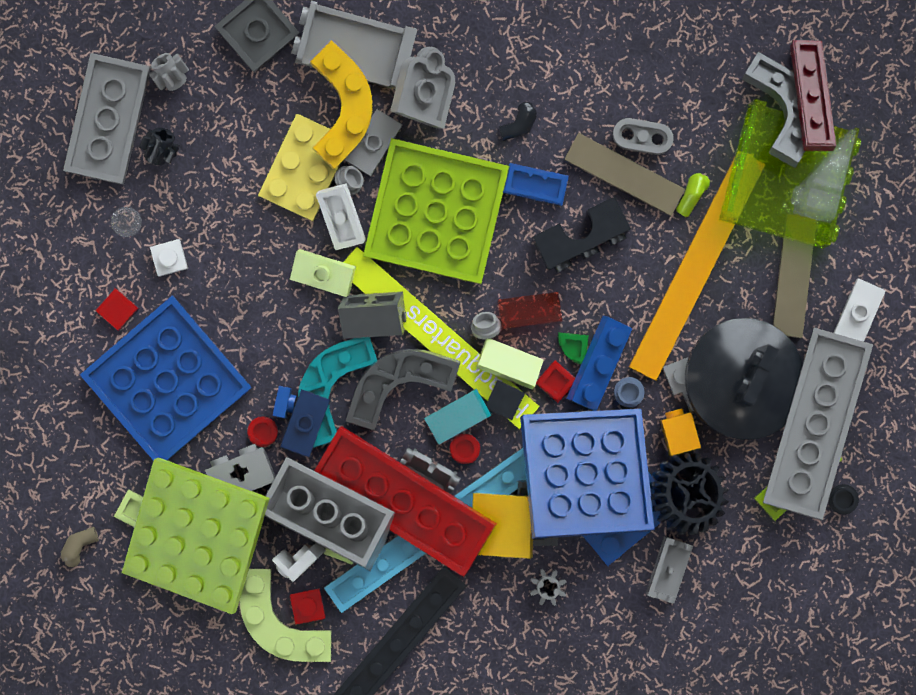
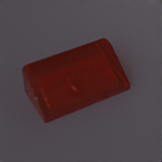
[498,292,563,330]

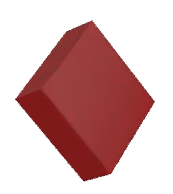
[95,288,139,331]
[536,360,575,403]

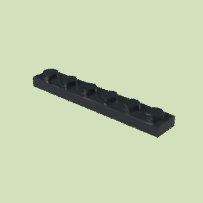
[333,565,467,695]

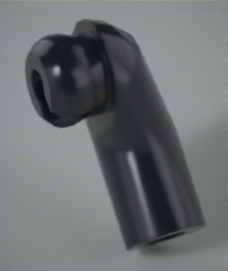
[499,102,537,141]

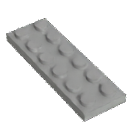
[763,328,873,521]

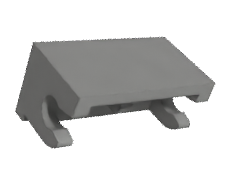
[645,536,693,604]

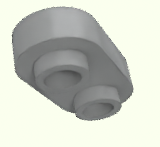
[612,118,673,155]

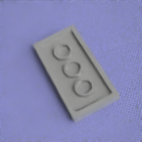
[63,53,151,185]

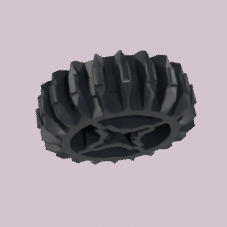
[650,452,730,535]

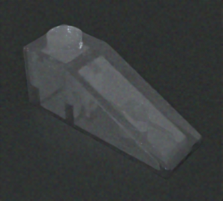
[791,129,857,223]

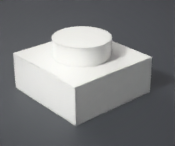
[150,239,188,277]

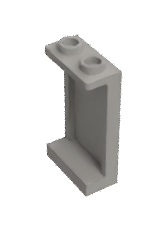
[291,0,417,89]

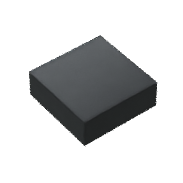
[486,380,525,420]

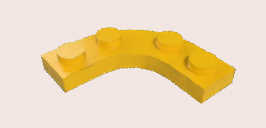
[310,40,372,170]

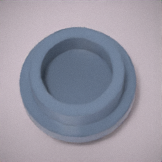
[614,377,644,407]

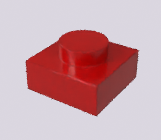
[290,588,326,625]

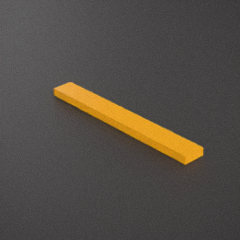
[629,151,765,381]

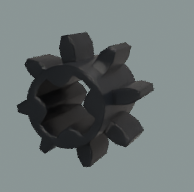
[139,128,180,165]

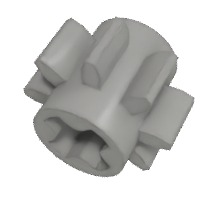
[149,53,189,91]
[530,569,566,606]

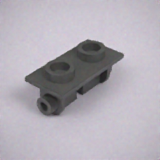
[400,448,461,494]

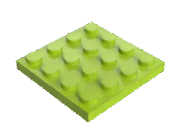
[363,138,509,285]
[122,457,270,614]

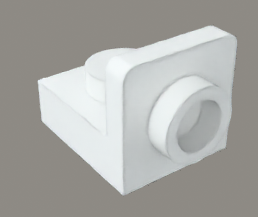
[272,543,326,582]

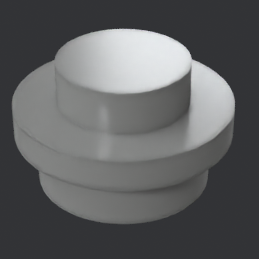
[335,166,364,196]
[471,312,502,340]

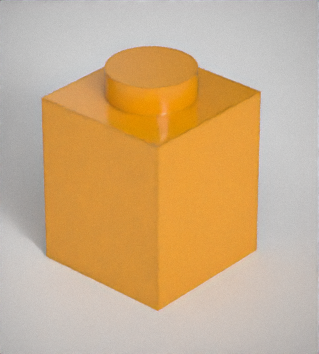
[660,408,701,456]

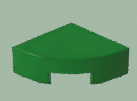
[558,332,589,365]

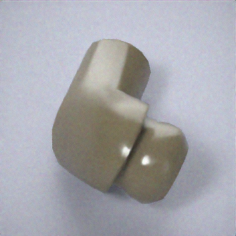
[61,527,99,567]

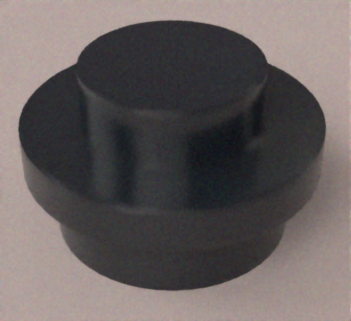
[828,484,859,515]

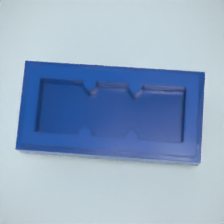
[503,163,569,206]

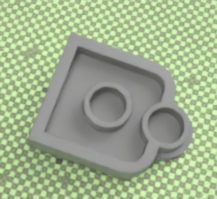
[390,47,455,129]

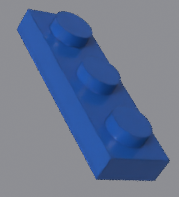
[566,315,633,411]

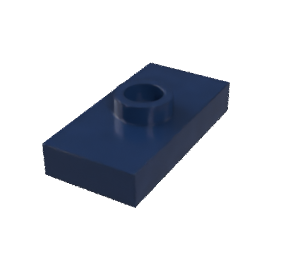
[280,389,330,457]

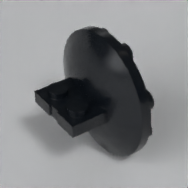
[685,318,803,440]

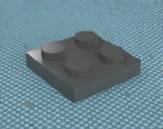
[214,0,300,74]

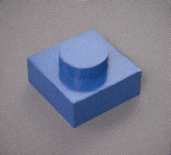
[273,386,297,418]

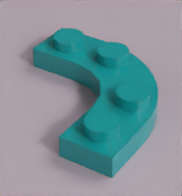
[298,337,377,448]

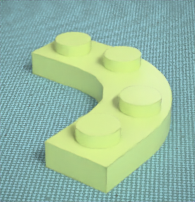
[240,569,331,662]

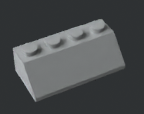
[265,457,395,571]

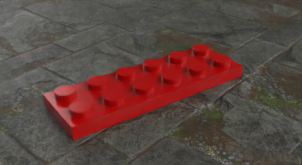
[314,426,497,577]

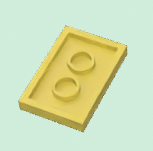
[258,114,341,222]

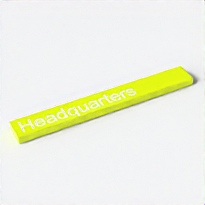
[343,247,540,429]

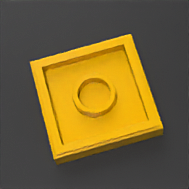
[473,493,533,559]

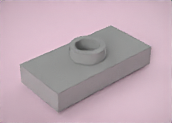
[345,109,403,177]

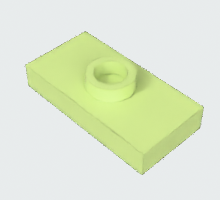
[290,249,356,297]

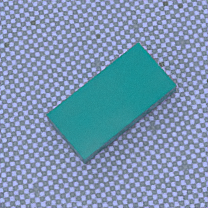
[424,389,491,445]

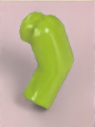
[676,173,710,217]

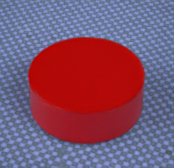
[247,417,278,447]
[450,434,480,464]

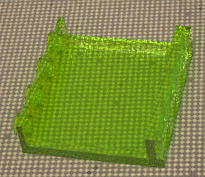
[719,99,861,249]

